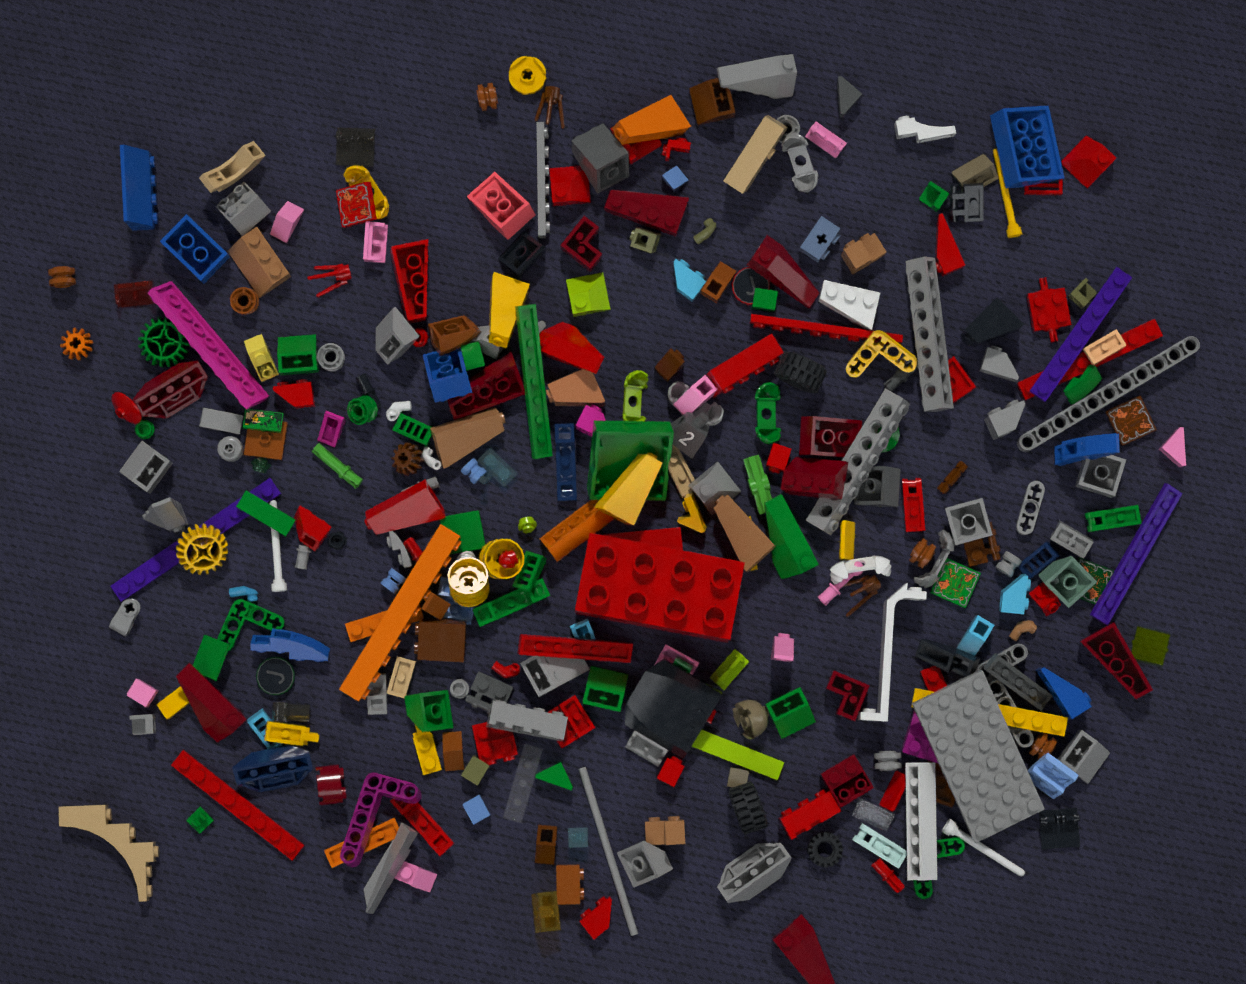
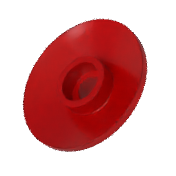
[111,392,142,424]

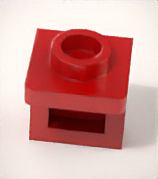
[662,138,691,161]
[1029,582,1061,616]

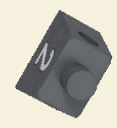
[671,412,709,458]

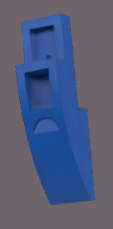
[1054,433,1120,466]
[251,629,330,662]

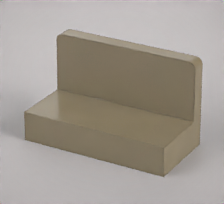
[952,154,999,191]

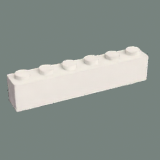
[905,763,937,880]

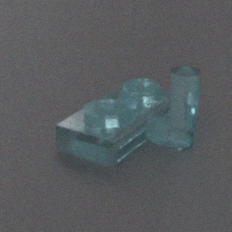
[477,447,518,488]

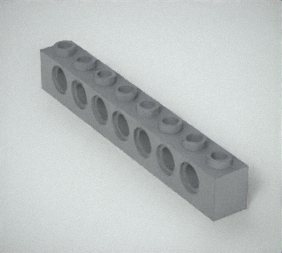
[906,256,954,412]
[806,389,910,535]

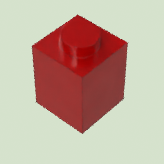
[766,443,792,474]
[657,756,685,787]

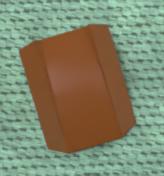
[428,315,481,356]

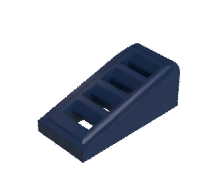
[1018,541,1060,579]

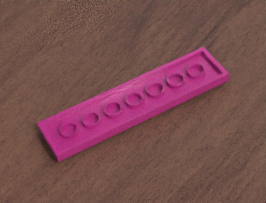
[148,281,269,410]

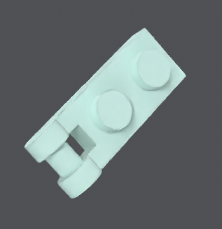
[852,823,907,869]

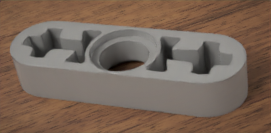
[1016,481,1045,535]

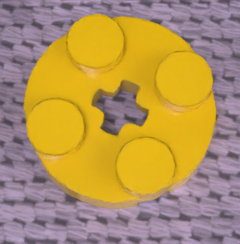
[509,56,546,95]

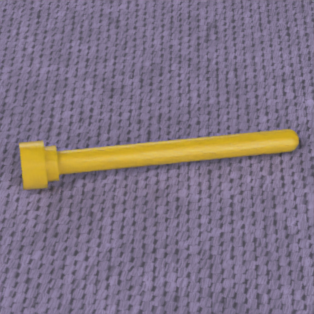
[993,148,1022,238]

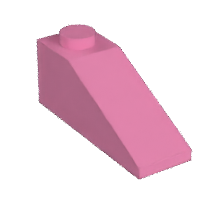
[771,633,794,662]

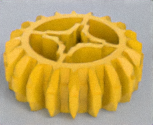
[176,523,228,575]

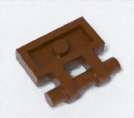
[963,522,1001,567]

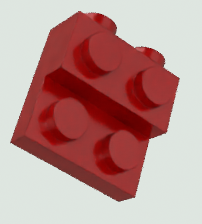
[472,722,518,765]

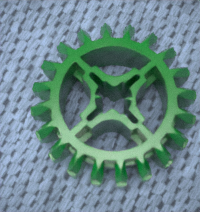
[138,316,190,368]

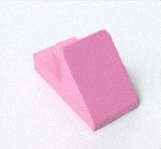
[395,861,437,892]

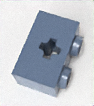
[799,216,841,262]

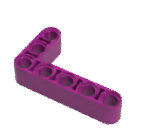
[340,773,422,867]

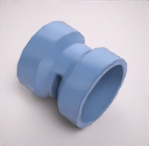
[461,458,487,485]
[380,568,406,595]

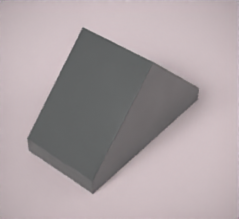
[837,76,862,118]

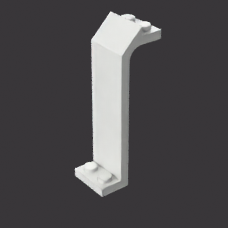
[857,583,927,722]

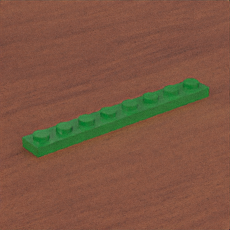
[515,304,553,459]

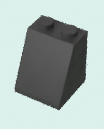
[571,124,629,194]

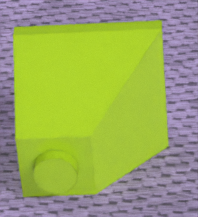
[566,272,611,317]

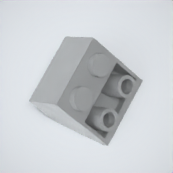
[216,182,271,236]
[376,307,420,365]
[984,399,1025,440]
[119,441,173,494]
[1058,730,1110,784]

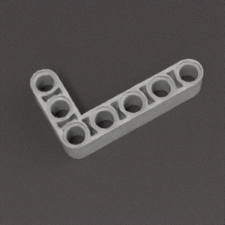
[976,644,1034,748]

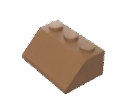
[228,227,291,298]

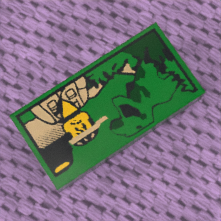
[243,409,284,433]

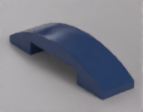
[555,423,577,501]

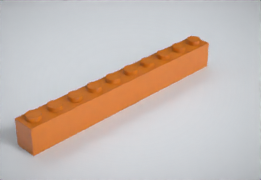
[339,524,462,702]

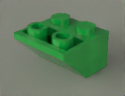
[277,334,319,376]
[582,666,629,712]
[764,687,816,739]

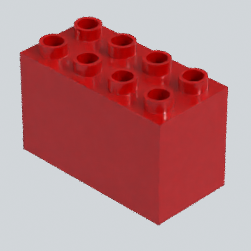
[575,533,745,643]

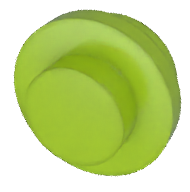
[518,517,537,533]

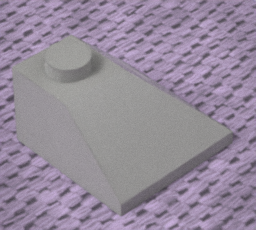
[688,462,741,515]
[945,498,993,545]
[617,841,673,888]

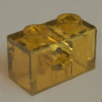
[531,891,561,933]

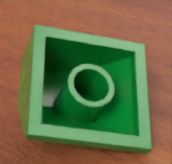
[404,690,453,732]

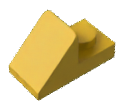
[677,492,707,533]

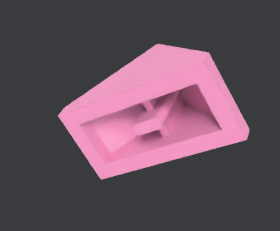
[270,201,304,243]
[1159,427,1186,467]

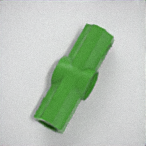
[743,455,772,515]

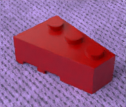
[779,789,841,840]

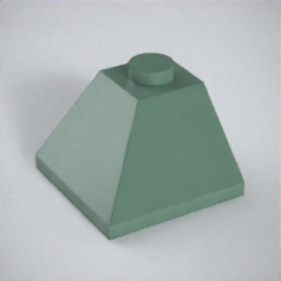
[1039,556,1097,608]

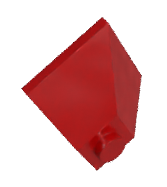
[1061,136,1116,189]
[549,166,591,206]

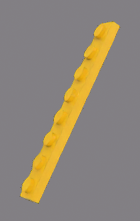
[911,688,1068,737]

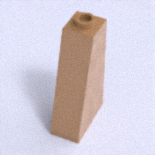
[430,407,505,468]
[714,495,776,572]

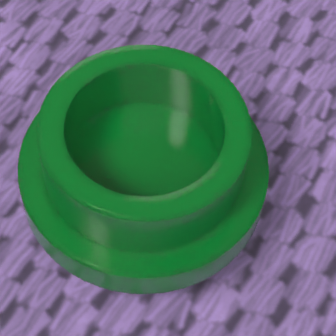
[135,420,155,439]

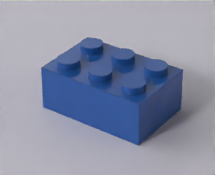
[160,214,230,284]
[423,348,472,402]

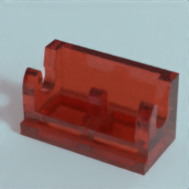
[114,281,155,308]

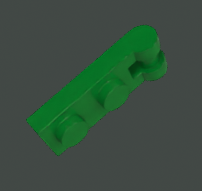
[1085,505,1142,532]

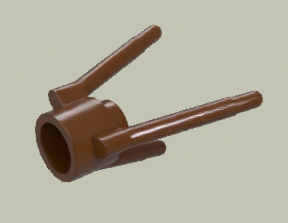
[534,86,565,129]
[843,575,881,617]

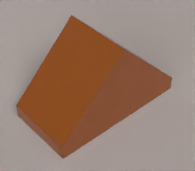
[421,592,451,620]
[442,731,465,771]

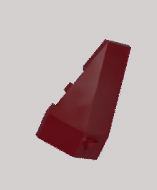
[747,235,819,308]
[176,662,246,742]
[772,914,835,984]

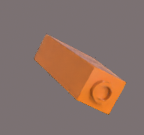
[612,95,691,145]

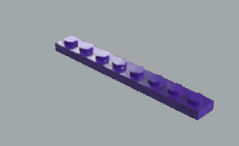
[1029,267,1132,402]
[1090,483,1182,625]

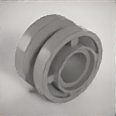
[777,115,800,143]
[317,343,345,372]
[874,751,902,771]

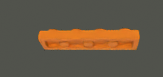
[345,604,424,642]
[324,818,399,868]

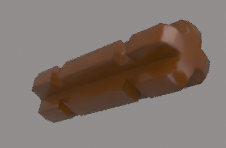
[937,461,968,494]

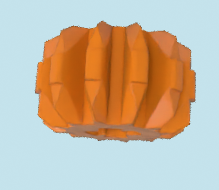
[60,328,94,361]

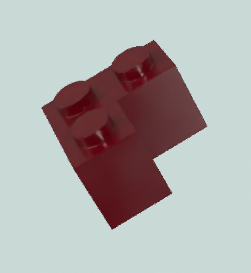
[560,216,602,272]
[825,670,870,721]

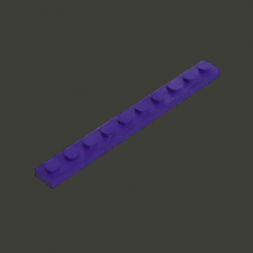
[111,478,281,602]

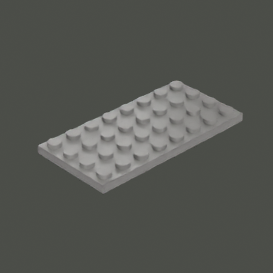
[911,670,1045,843]

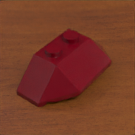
[132,361,208,418]

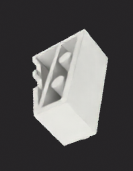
[818,280,880,330]

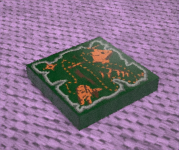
[1077,557,1114,605]

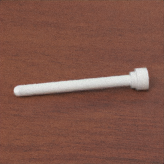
[269,500,287,592]
[942,819,1025,876]

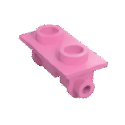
[805,122,847,158]

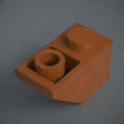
[700,261,737,304]

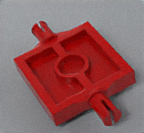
[1026,277,1072,342]

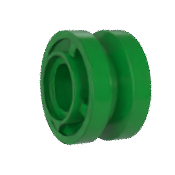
[347,395,378,425]

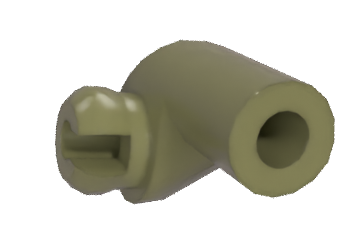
[693,218,717,244]

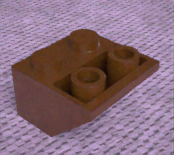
[689,78,735,126]

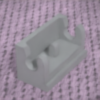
[1050,520,1094,559]
[625,730,668,766]

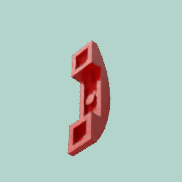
[390,792,455,857]

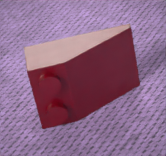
[799,416,862,458]

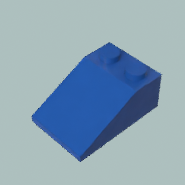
[1036,667,1092,719]

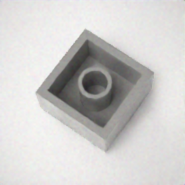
[1075,455,1126,498]

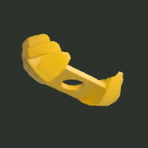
[343,165,389,219]

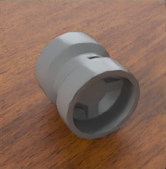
[995,551,1022,578]

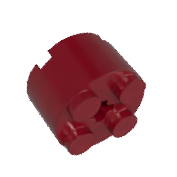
[315,764,346,805]

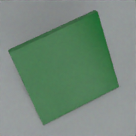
[193,635,230,681]

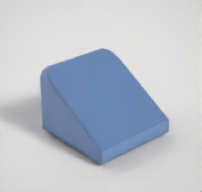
[662,166,689,192]

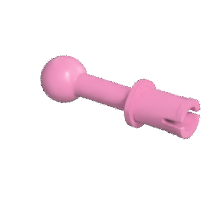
[818,561,863,606]

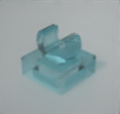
[568,827,588,848]

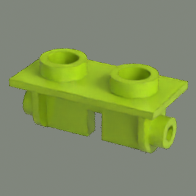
[710,649,749,690]

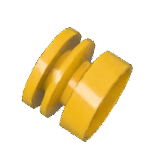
[479,538,524,579]
[448,557,490,607]

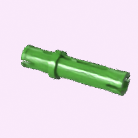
[312,443,363,489]

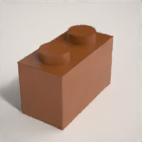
[556,864,584,905]

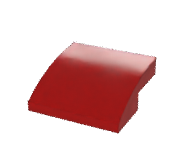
[547,695,595,749]

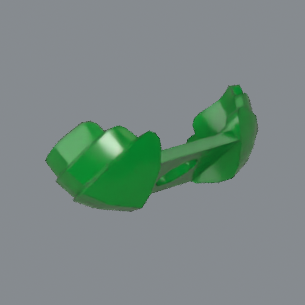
[755,382,781,444]

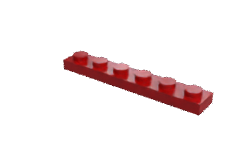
[518,634,633,663]

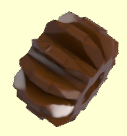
[391,443,424,476]

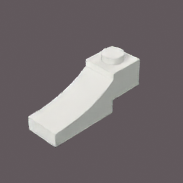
[894,116,956,143]

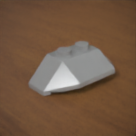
[717,843,792,903]

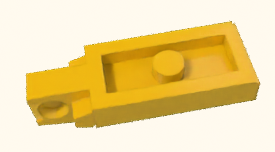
[264,721,319,746]
[413,725,442,775]

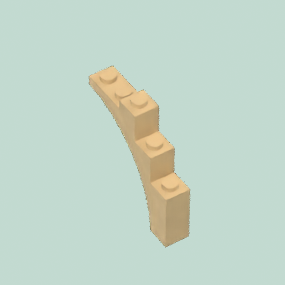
[59,805,159,902]

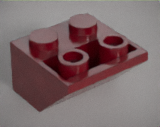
[820,754,874,807]

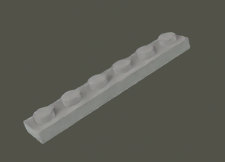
[537,122,550,238]

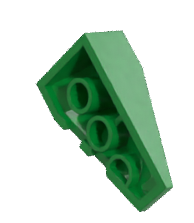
[764,494,819,579]

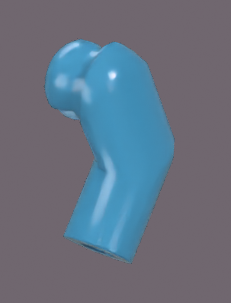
[229,586,258,602]

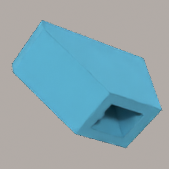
[673,259,707,302]
[999,574,1031,614]
[957,615,994,656]

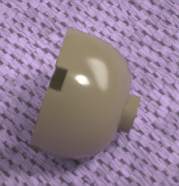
[733,700,769,739]

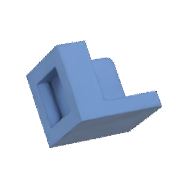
[463,795,491,825]

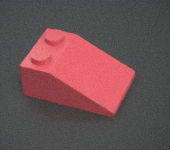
[467,172,536,240]

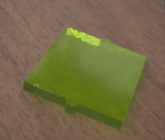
[1131,626,1170,666]

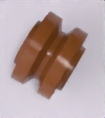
[476,82,498,111]
[48,266,76,288]
[230,287,260,315]
[909,538,936,569]
[1029,732,1057,760]

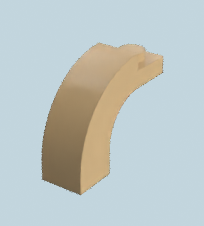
[199,141,265,193]

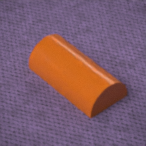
[539,500,615,562]

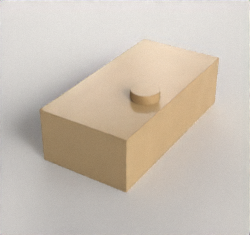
[724,115,788,194]

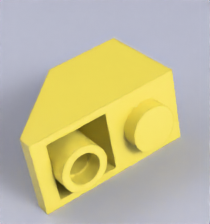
[244,334,279,382]

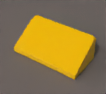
[839,520,855,560]
[157,686,190,720]

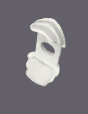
[830,555,891,584]

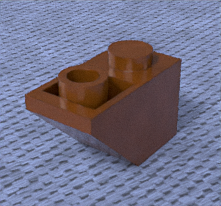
[654,349,685,382]
[535,824,558,865]

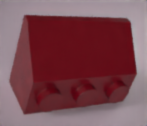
[781,457,848,500]

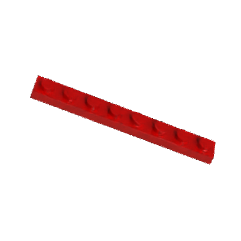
[750,314,903,345]
[1017,319,1163,400]
[171,750,305,861]

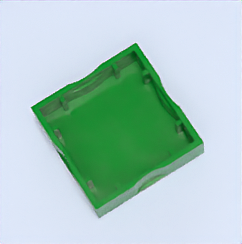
[587,421,674,501]

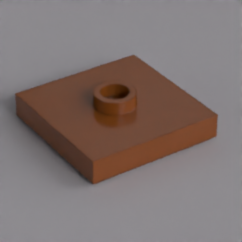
[244,422,288,460]

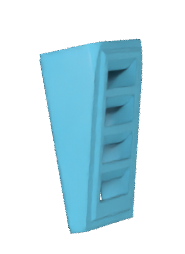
[247,708,283,749]

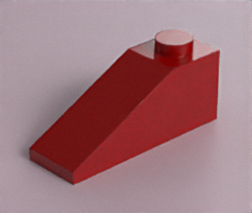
[935,213,965,277]

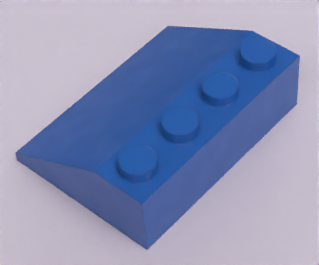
[990,106,1065,189]
[120,145,158,231]

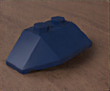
[232,745,313,792]

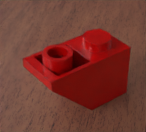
[273,379,315,409]
[294,505,332,551]
[579,896,612,939]

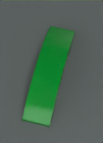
[472,578,550,627]

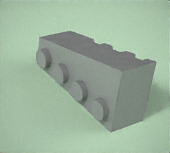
[486,700,568,741]

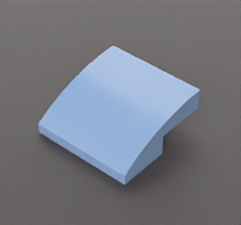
[1028,753,1078,799]

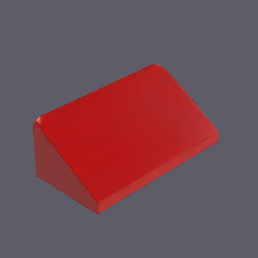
[879,771,906,812]

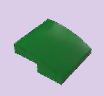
[440,510,486,555]

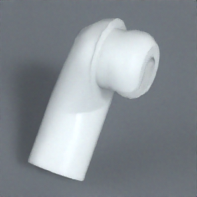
[386,401,412,421]
[421,446,441,470]

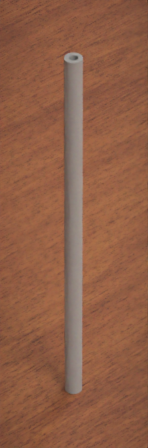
[579,767,638,936]

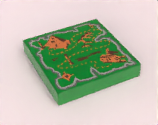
[930,558,981,608]

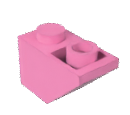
[673,375,718,415]

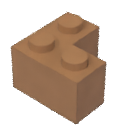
[841,233,887,274]
[645,816,685,845]

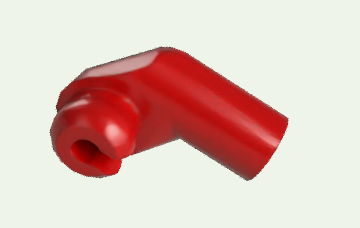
[491,661,520,678]

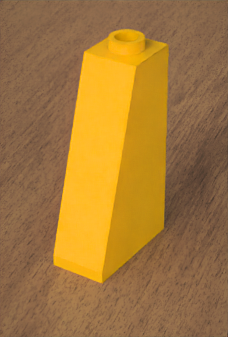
[488,272,530,348]
[595,452,662,525]

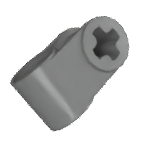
[109,599,141,637]

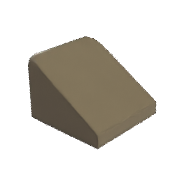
[727,767,749,787]

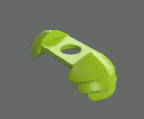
[622,370,648,421]

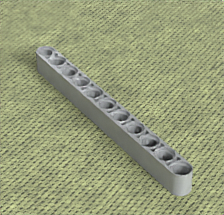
[1017,336,1200,452]

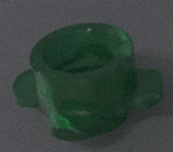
[251,458,271,473]

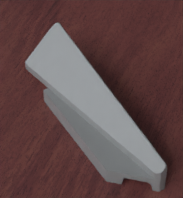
[364,823,418,914]

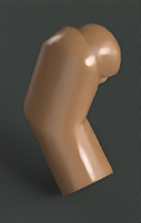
[1009,620,1037,642]

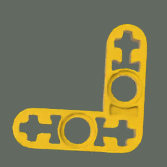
[846,330,917,377]

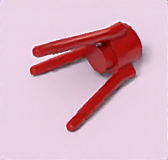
[307,264,352,297]

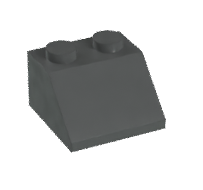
[854,466,900,507]

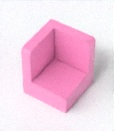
[127,679,158,707]

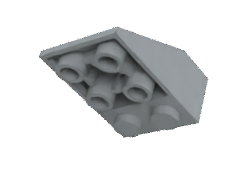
[520,636,590,697]

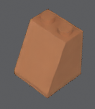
[546,370,605,407]

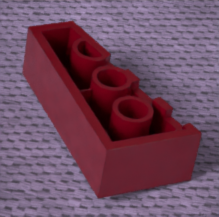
[447,352,525,420]
[1080,622,1153,699]

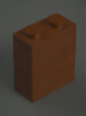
[414,618,467,662]

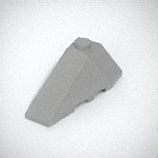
[717,54,797,99]
[142,497,189,533]

